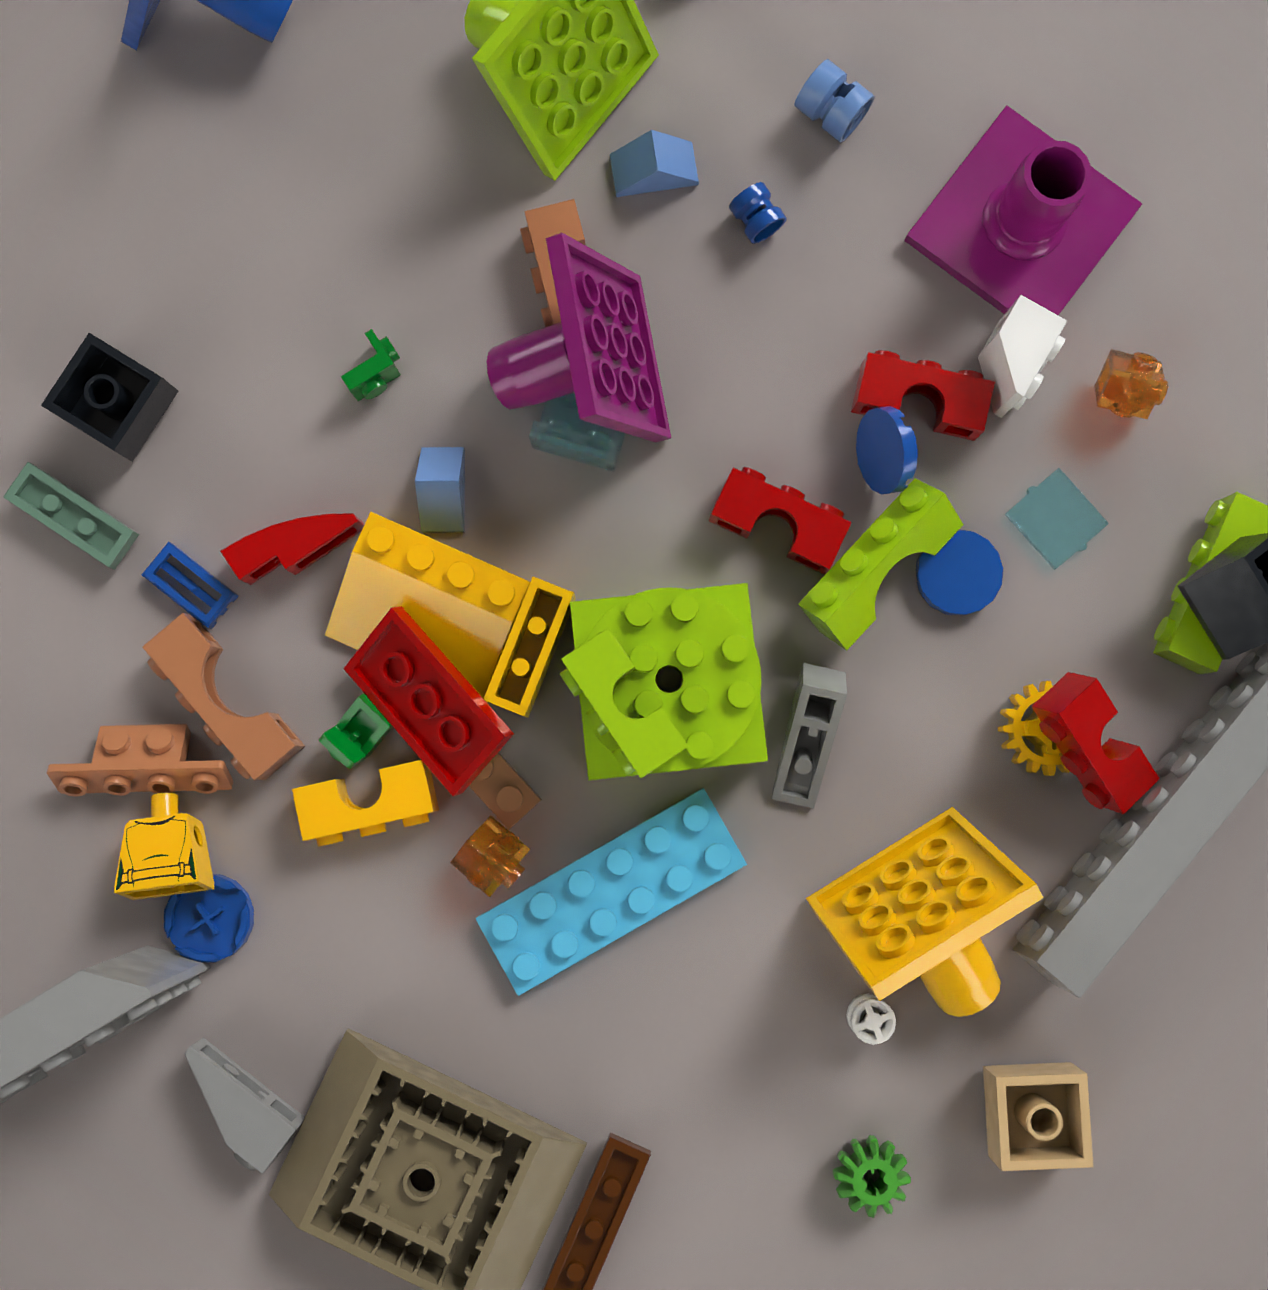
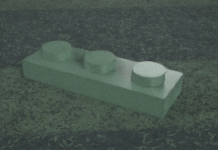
[3,462,139,570]

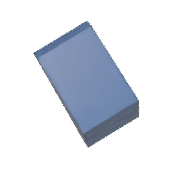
[610,130,699,197]
[415,447,465,533]

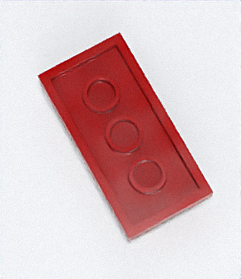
[343,606,514,797]

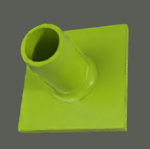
[464,0,659,181]

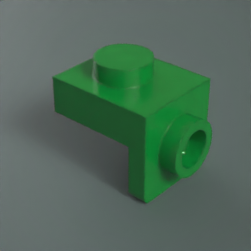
[341,329,401,401]
[319,693,393,769]

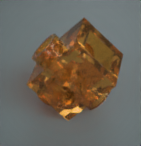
[1094,349,1168,419]
[450,815,531,897]

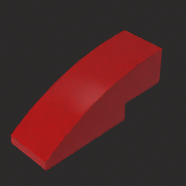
[220,513,365,585]

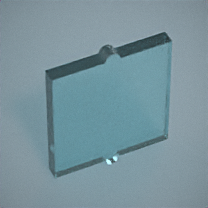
[1005,468,1109,570]

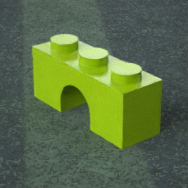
[559,627,689,778]

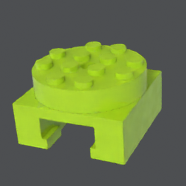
[570,583,768,781]

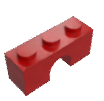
[851,350,995,441]
[709,467,852,575]
[1031,672,1160,814]

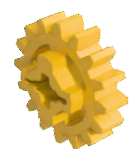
[997,681,1070,776]

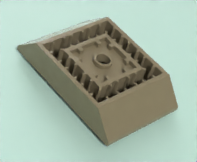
[269,1028,587,1290]

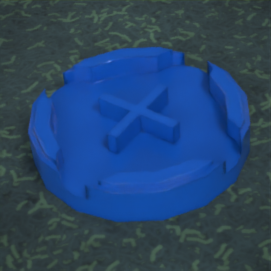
[856,406,918,495]
[915,530,1003,616]
[164,874,254,962]

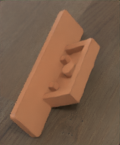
[47,724,233,797]

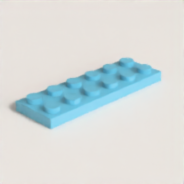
[475,788,747,996]

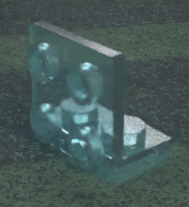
[529,393,626,472]

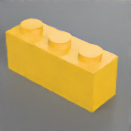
[484,577,576,718]

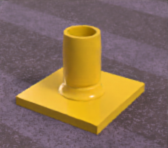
[806,807,1043,1017]

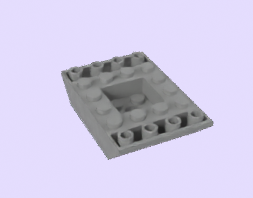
[0,945,211,1105]

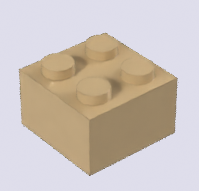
[983,1062,1093,1171]

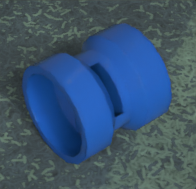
[729,182,787,244]

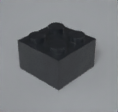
[41,333,179,462]

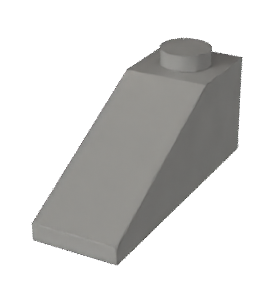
[772,663,847,809]
[184,1038,305,1174]

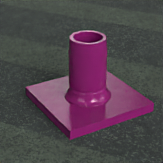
[904,105,1143,315]
[486,233,671,443]

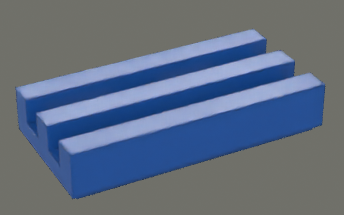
[141,541,239,629]

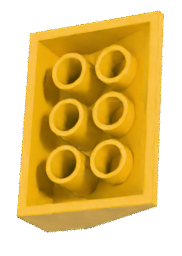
[325,512,530,699]

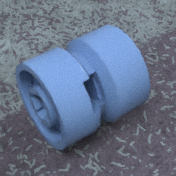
[794,59,875,143]

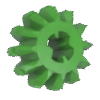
[833,1135,911,1218]

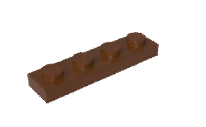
[542,1132,651,1290]

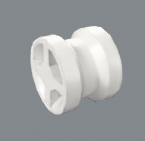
[846,993,896,1045]

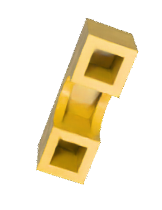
[292,760,439,847]

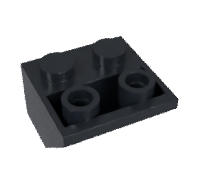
[1178,533,1268,660]

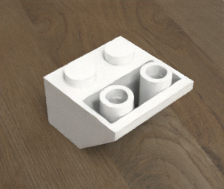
[978,295,1067,418]

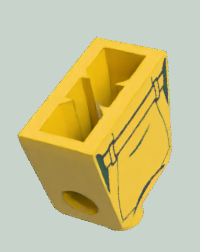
[114,793,214,900]

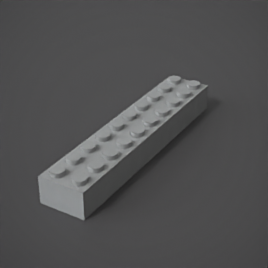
[1012,643,1268,998]

